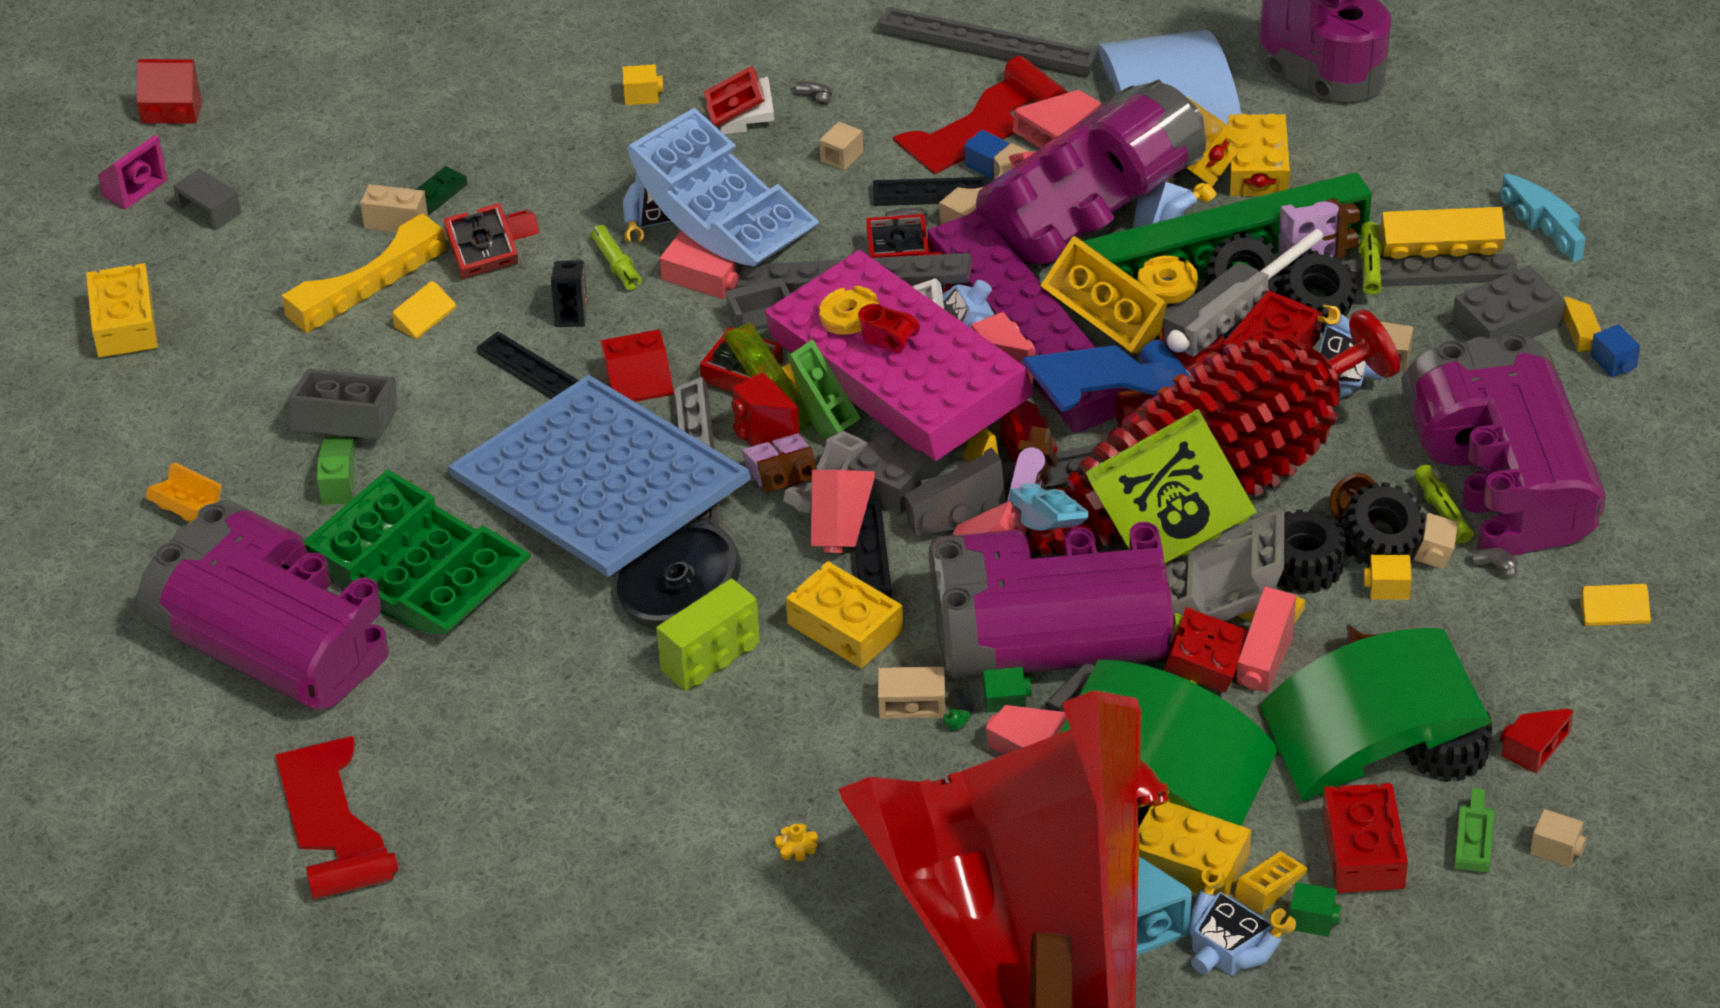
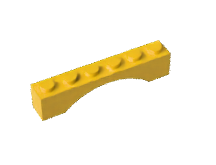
[282,213,447,333]

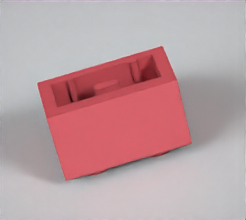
[971,312,1035,392]

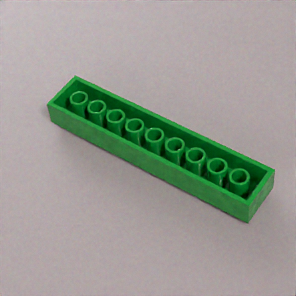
[1083,172,1372,281]

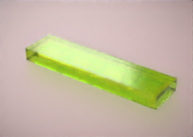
[724,322,812,430]

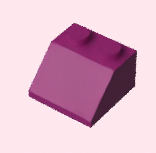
[98,135,168,210]

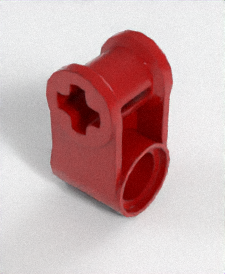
[858,303,920,353]

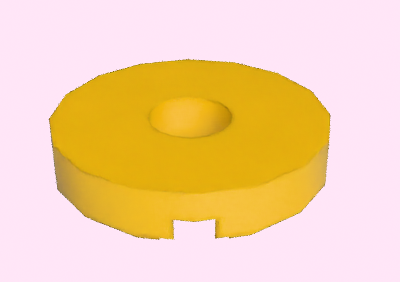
[1138,256,1198,304]
[819,286,879,335]

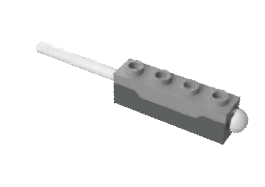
[1164,229,1323,357]

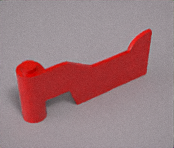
[893,56,1068,175]
[275,736,399,900]

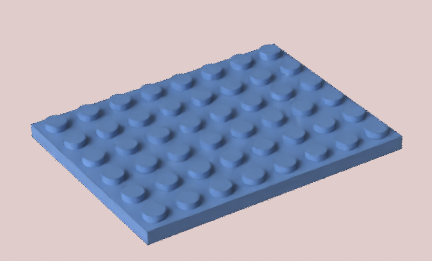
[448,375,751,577]

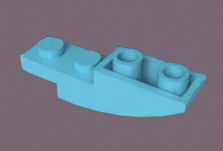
[1500,173,1586,262]
[1009,483,1088,531]

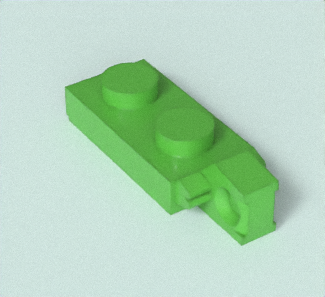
[1454,788,1494,873]

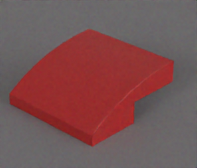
[704,66,765,127]

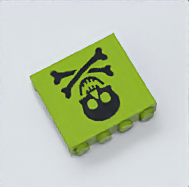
[1086,409,1257,565]

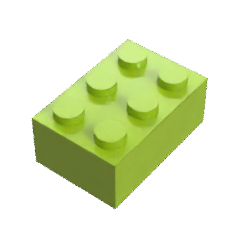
[656,578,760,692]

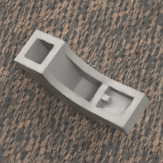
[783,431,869,513]

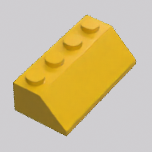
[1379,207,1505,259]
[1040,236,1167,354]

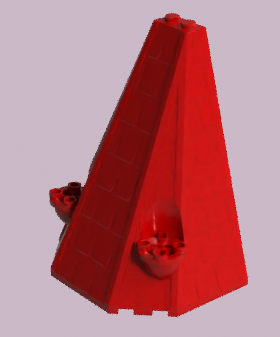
[839,690,1170,1008]

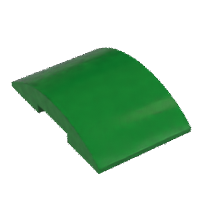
[304,469,531,634]
[1260,628,1491,801]
[1059,660,1279,826]

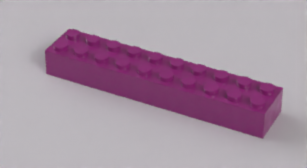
[928,211,1129,434]

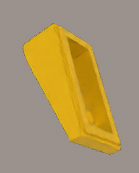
[1235,851,1307,914]

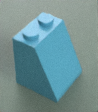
[1137,856,1192,955]

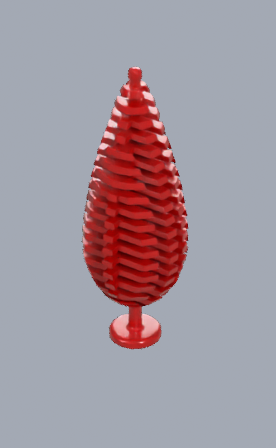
[1025,309,1401,557]

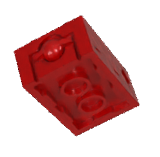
[1222,290,1322,356]
[1322,783,1408,893]

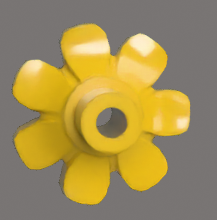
[775,823,818,861]

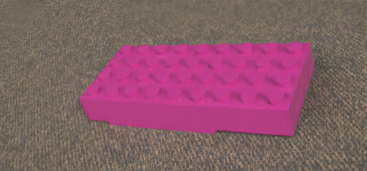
[764,249,1033,461]

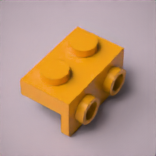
[146,463,222,522]

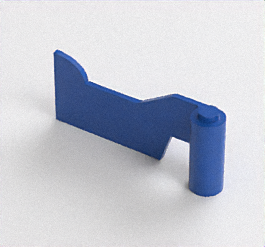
[1022,340,1191,412]

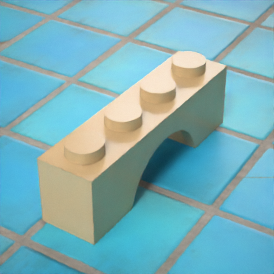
[939,143,1030,224]

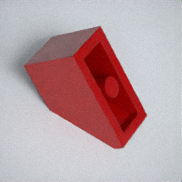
[1500,708,1574,774]

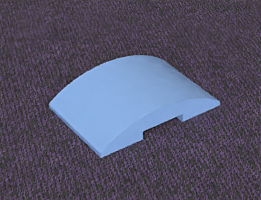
[1097,29,1242,125]
[627,108,820,266]

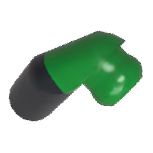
[943,689,973,731]

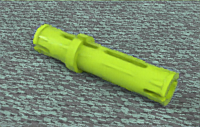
[1359,222,1383,295]
[590,225,642,290]
[1414,465,1474,544]

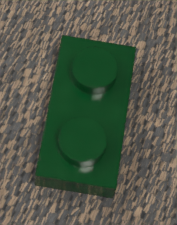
[416,166,468,215]

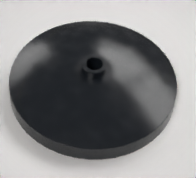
[617,523,741,628]

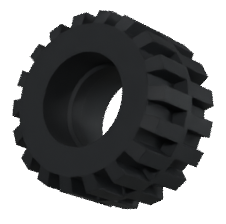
[1203,233,1283,293]
[1276,251,1357,333]
[1339,482,1426,568]
[1277,509,1346,594]
[1405,711,1492,781]

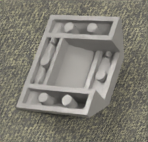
[1165,508,1284,622]

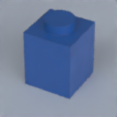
[964,130,1009,179]
[1591,324,1640,377]

